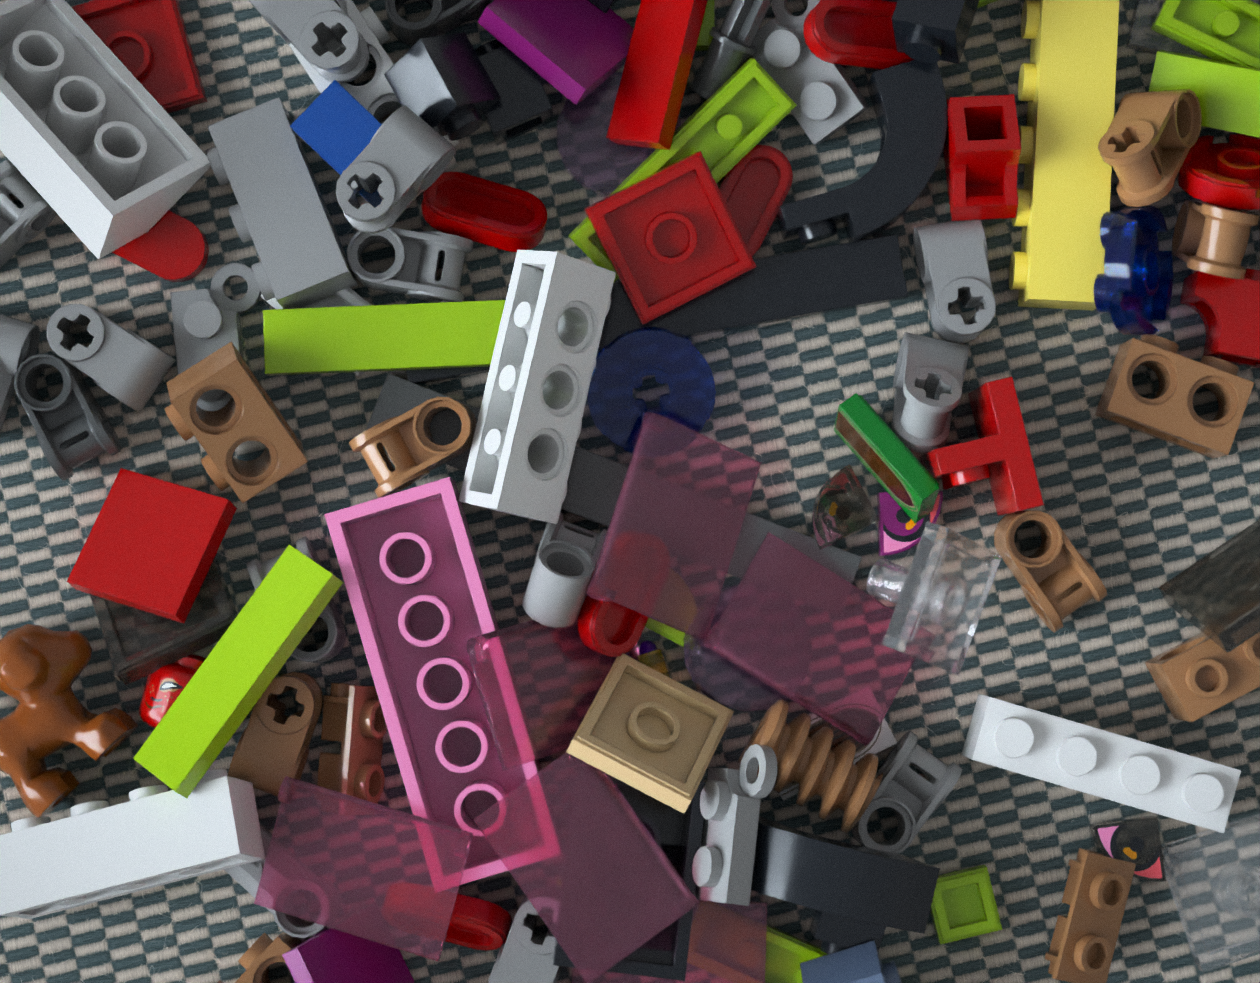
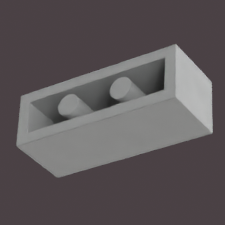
[206,97,358,309]

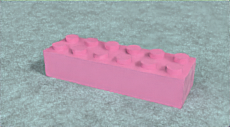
[324,477,564,892]

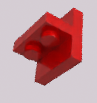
[919,376,1044,516]

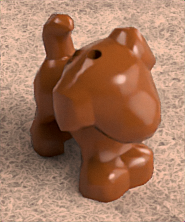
[0,624,138,818]

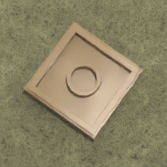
[566,653,734,814]

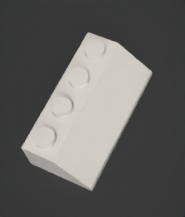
[0,0,210,260]

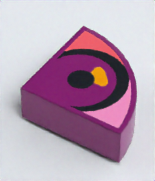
[877,491,943,556]

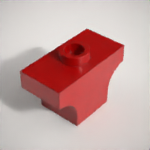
[943,94,1022,221]
[1180,269,1260,368]

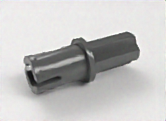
[689,0,772,99]

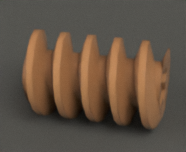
[737,699,883,834]

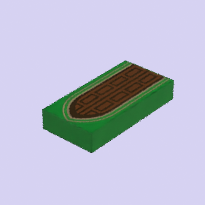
[834,393,940,524]

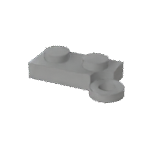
[752,0,870,145]
[170,263,262,411]
[692,744,778,906]

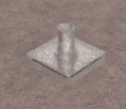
[867,521,1002,676]
[1157,813,1260,973]

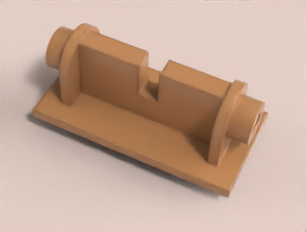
[315,683,387,816]
[1044,848,1136,983]

